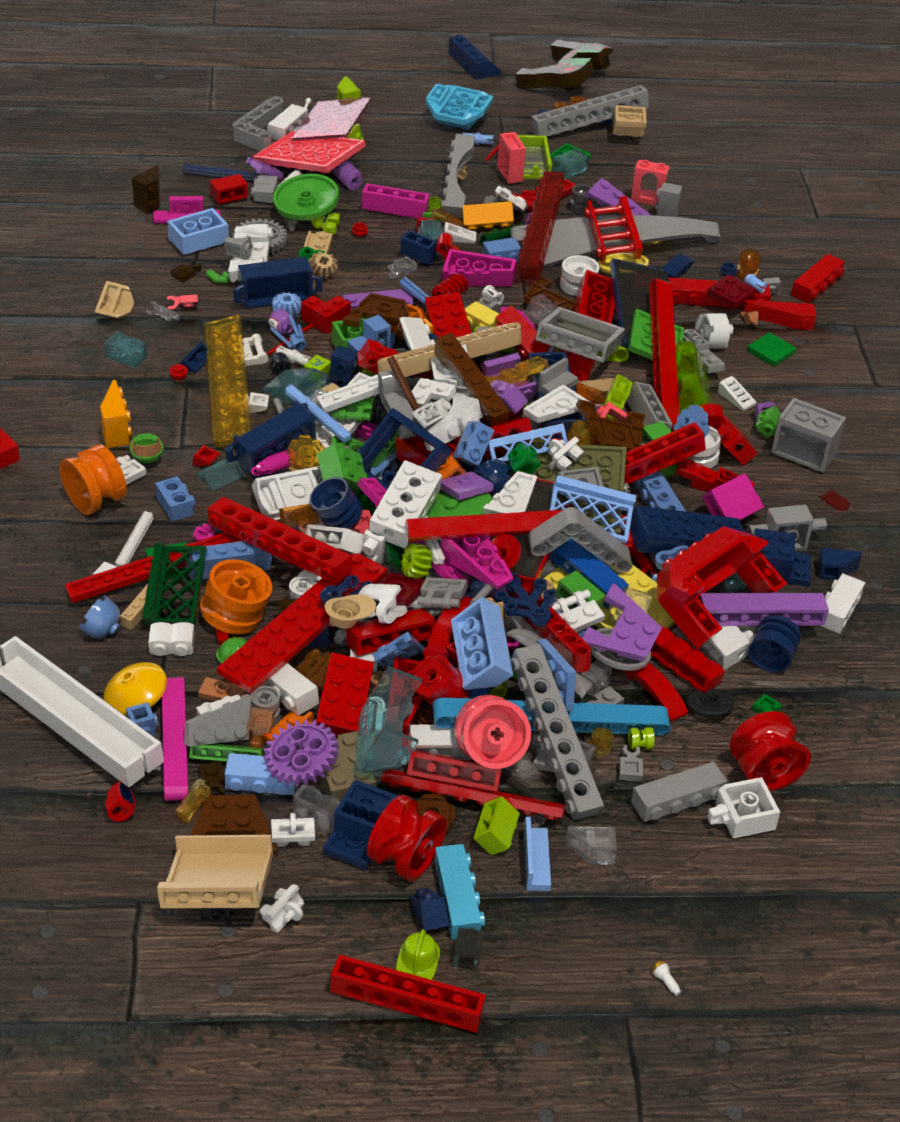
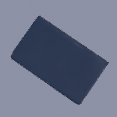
[180,341,215,373]

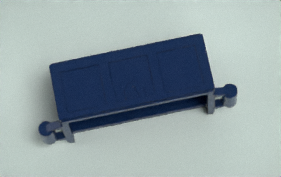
[233,257,323,309]
[225,400,317,480]

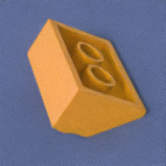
[463,201,514,231]

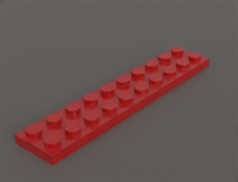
[217,553,388,694]

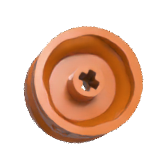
[59,444,127,515]
[200,559,273,634]

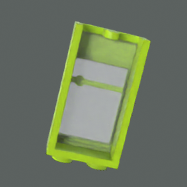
[517,135,552,179]

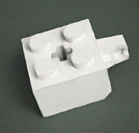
[707,777,780,838]

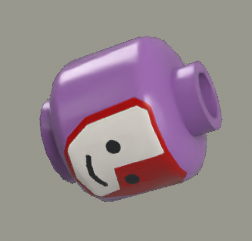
[269,309,295,335]

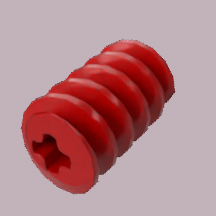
[431,273,469,296]

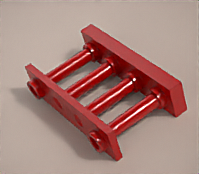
[584,196,643,264]

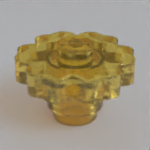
[286,435,325,470]

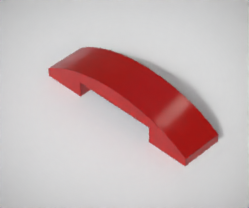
[621,663,688,722]

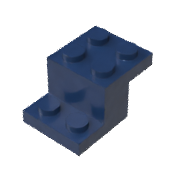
[754,528,811,587]
[323,779,397,870]

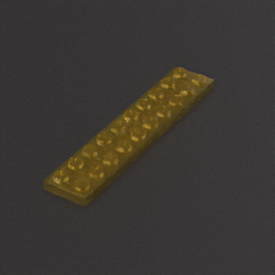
[205,315,252,448]

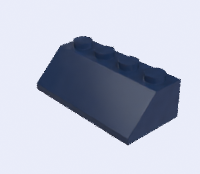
[448,35,502,80]

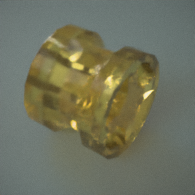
[590,728,614,756]

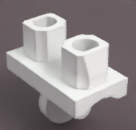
[548,436,584,471]
[362,529,385,565]
[271,813,315,847]
[260,884,305,933]

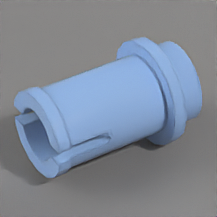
[744,274,767,293]

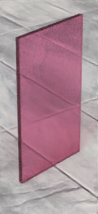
[292,98,371,141]

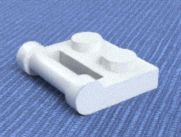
[229,334,268,367]

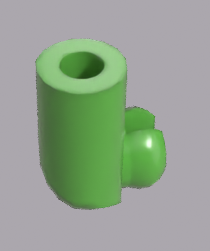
[206,269,230,284]

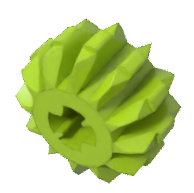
[400,543,433,579]

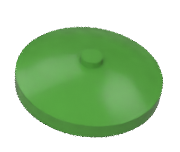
[273,174,339,221]
[427,490,493,546]

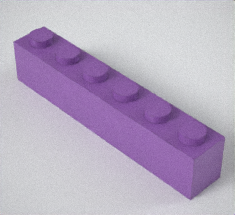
[699,593,829,626]

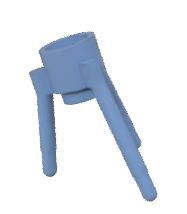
[270,314,307,351]

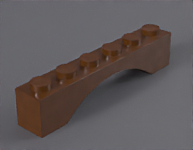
[434,332,509,427]

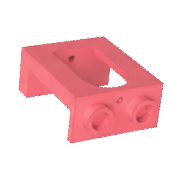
[631,160,670,206]

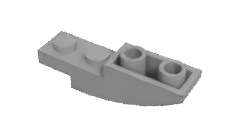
[682,329,725,373]

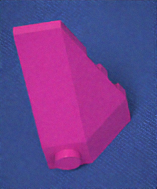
[441,536,514,589]

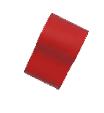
[436,233,461,262]

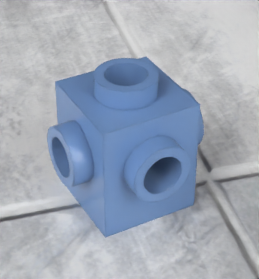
[126,702,158,737]

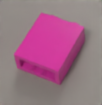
[701,473,764,521]

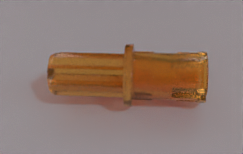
[431,208,464,227]

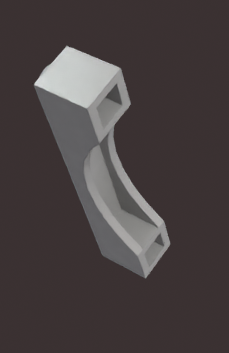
[441,134,475,219]

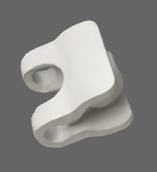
[357,584,408,624]

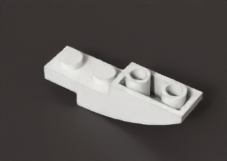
[412,398,452,430]

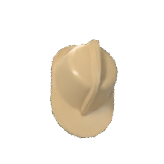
[324,594,376,629]

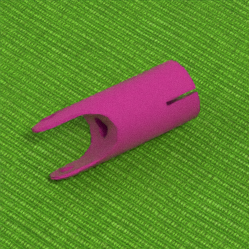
[251,449,296,476]

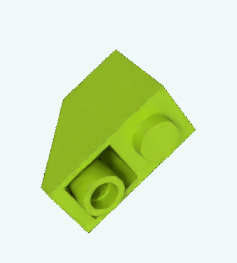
[337,76,361,107]

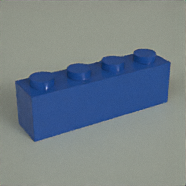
[550,538,629,610]

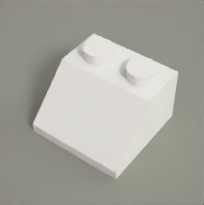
[399,317,435,351]

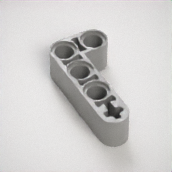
[378,370,420,440]

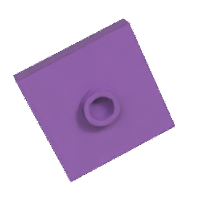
[441,472,493,500]

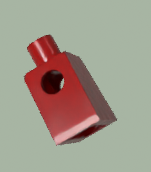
[718,421,758,465]

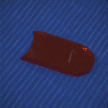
[818,490,850,511]

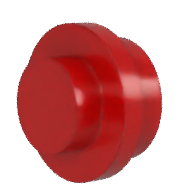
[352,222,368,237]
[169,364,188,381]

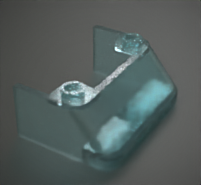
[355,666,422,773]

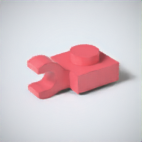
[167,294,198,310]

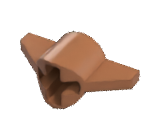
[740,311,759,326]

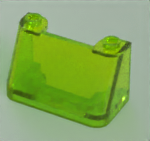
[676,341,712,414]

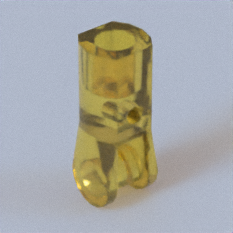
[174,779,211,822]

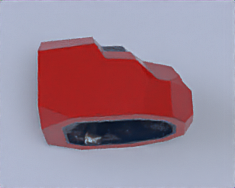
[105,781,136,822]

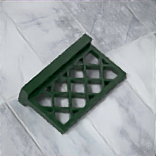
[142,543,207,628]

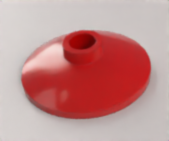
[491,534,521,570]

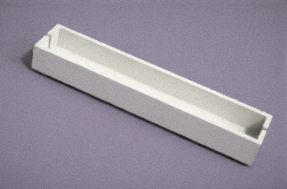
[0,636,164,787]

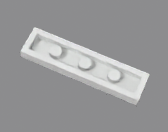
[317,375,379,413]

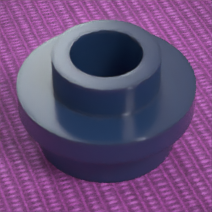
[720,262,737,276]

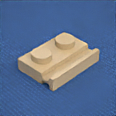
[304,231,333,253]

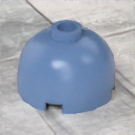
[79,595,120,639]

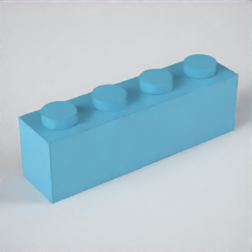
[434,844,485,940]

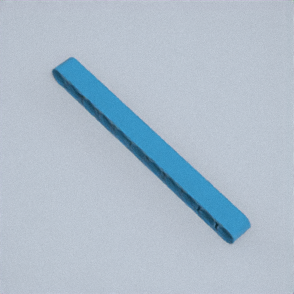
[432,698,671,735]

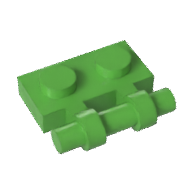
[332,396,375,422]

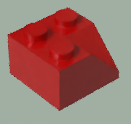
[301,295,351,335]

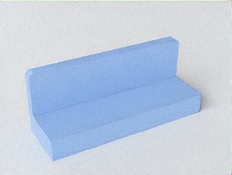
[524,817,551,891]

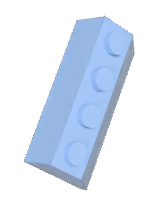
[451,597,513,690]

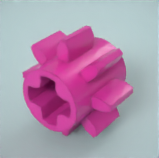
[193,523,218,541]

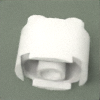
[695,313,733,349]

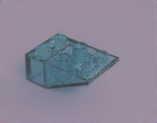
[262,368,329,404]

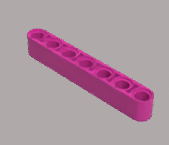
[162,677,188,801]

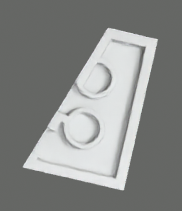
[523,385,589,423]
[482,471,537,514]

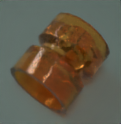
[736,249,761,280]

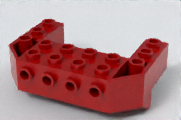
[657,526,787,649]

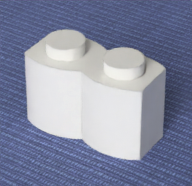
[148,622,195,656]

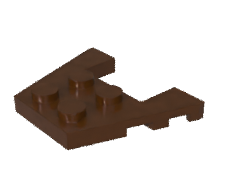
[523,275,576,315]
[343,293,408,337]
[576,399,645,452]
[190,794,277,856]

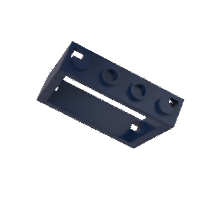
[358,408,452,490]

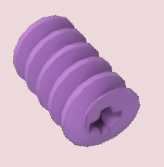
[333,160,363,190]

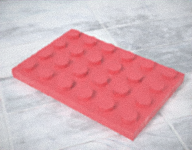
[252,131,366,174]

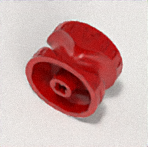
[729,711,811,791]
[367,795,447,882]

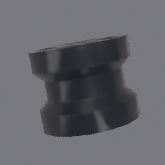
[270,352,291,376]

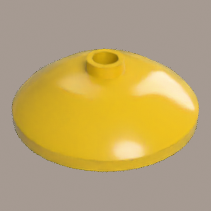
[103,662,167,716]

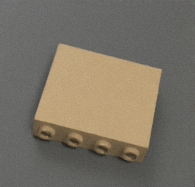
[157,835,273,908]

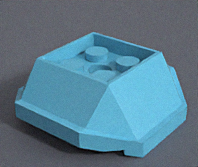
[426,84,493,130]

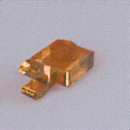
[247,707,275,748]

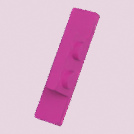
[153,196,220,224]

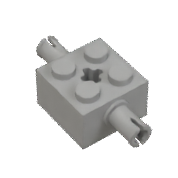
[747,504,827,551]

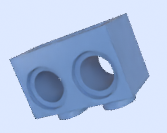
[453,421,494,466]
[155,476,195,522]

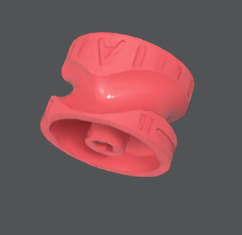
[454,695,531,769]

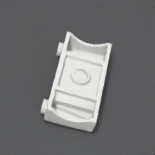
[229,224,273,282]
[252,466,324,522]

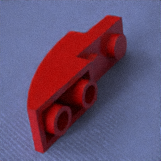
[675,459,755,492]

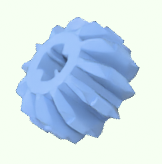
[272,292,301,317]

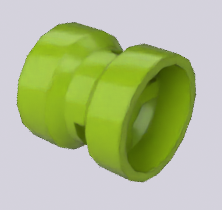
[628,727,655,750]

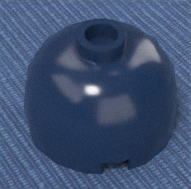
[474,459,511,499]

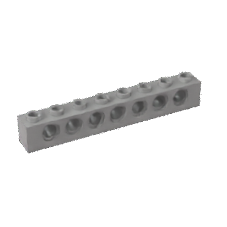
[531,85,649,137]
[510,644,604,821]

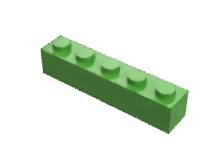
[189,744,263,762]

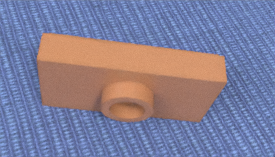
[198,677,247,701]

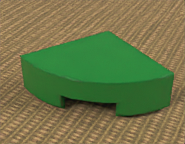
[751,694,782,714]

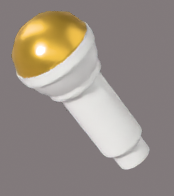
[652,961,681,996]

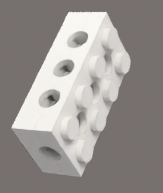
[369,460,442,548]

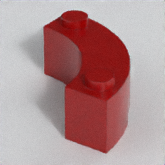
[423,596,473,668]

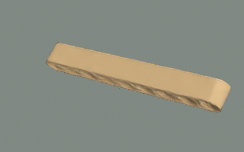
[378,323,522,377]

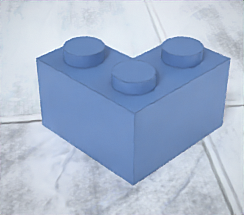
[348,315,391,367]

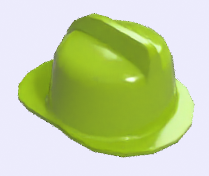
[396,929,440,980]

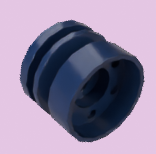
[309,477,363,529]
[748,615,801,672]

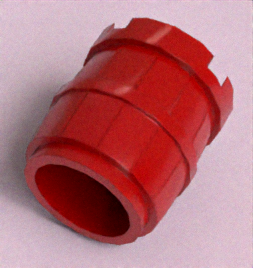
[411,655,470,705]

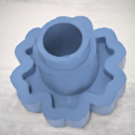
[674,405,710,437]

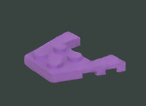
[582,583,662,662]

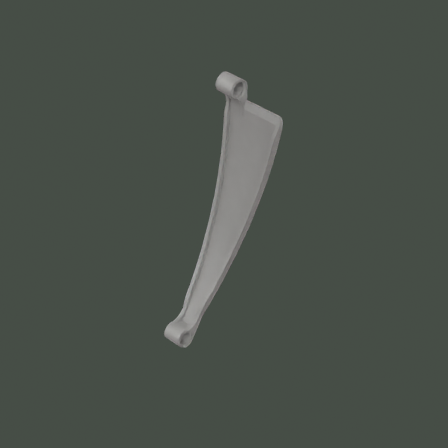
[510,215,721,269]

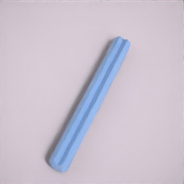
[285,385,351,443]

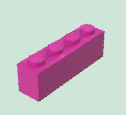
[362,183,430,219]

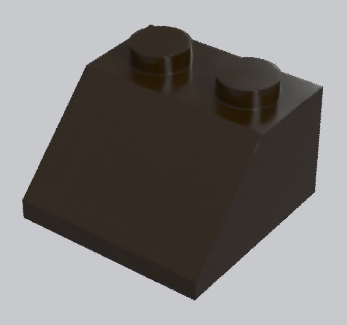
[132,165,160,214]

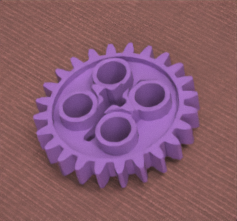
[264,719,339,787]

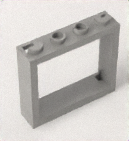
[535,307,625,363]

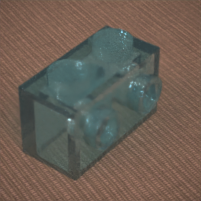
[551,149,588,179]
[417,219,442,253]
[104,331,148,368]

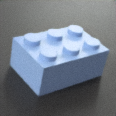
[167,208,229,255]

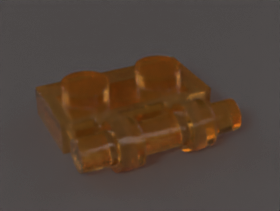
[295,649,331,693]

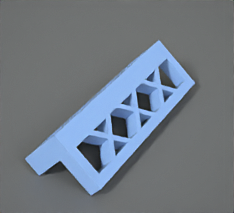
[486,424,568,462]

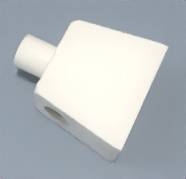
[702,626,754,670]

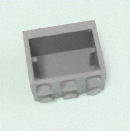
[771,398,846,473]

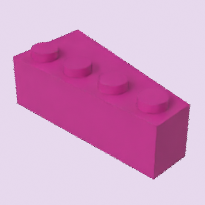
[442,249,516,286]

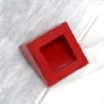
[192,445,220,466]

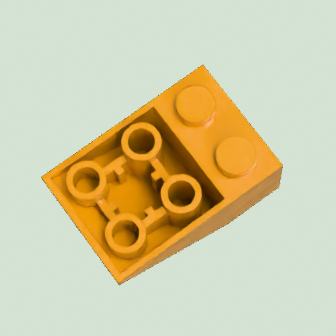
[100,380,132,448]

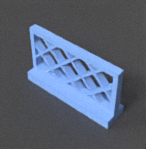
[549,475,636,543]

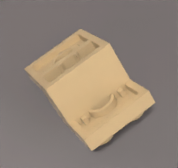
[612,105,647,137]

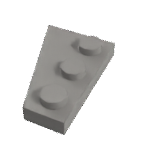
[184,694,251,746]

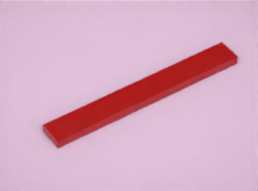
[405,510,562,541]

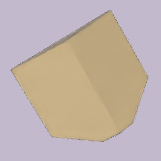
[95,281,134,319]

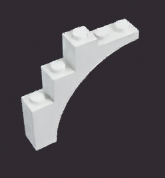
[424,388,483,451]

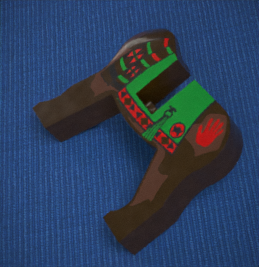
[515,40,614,91]

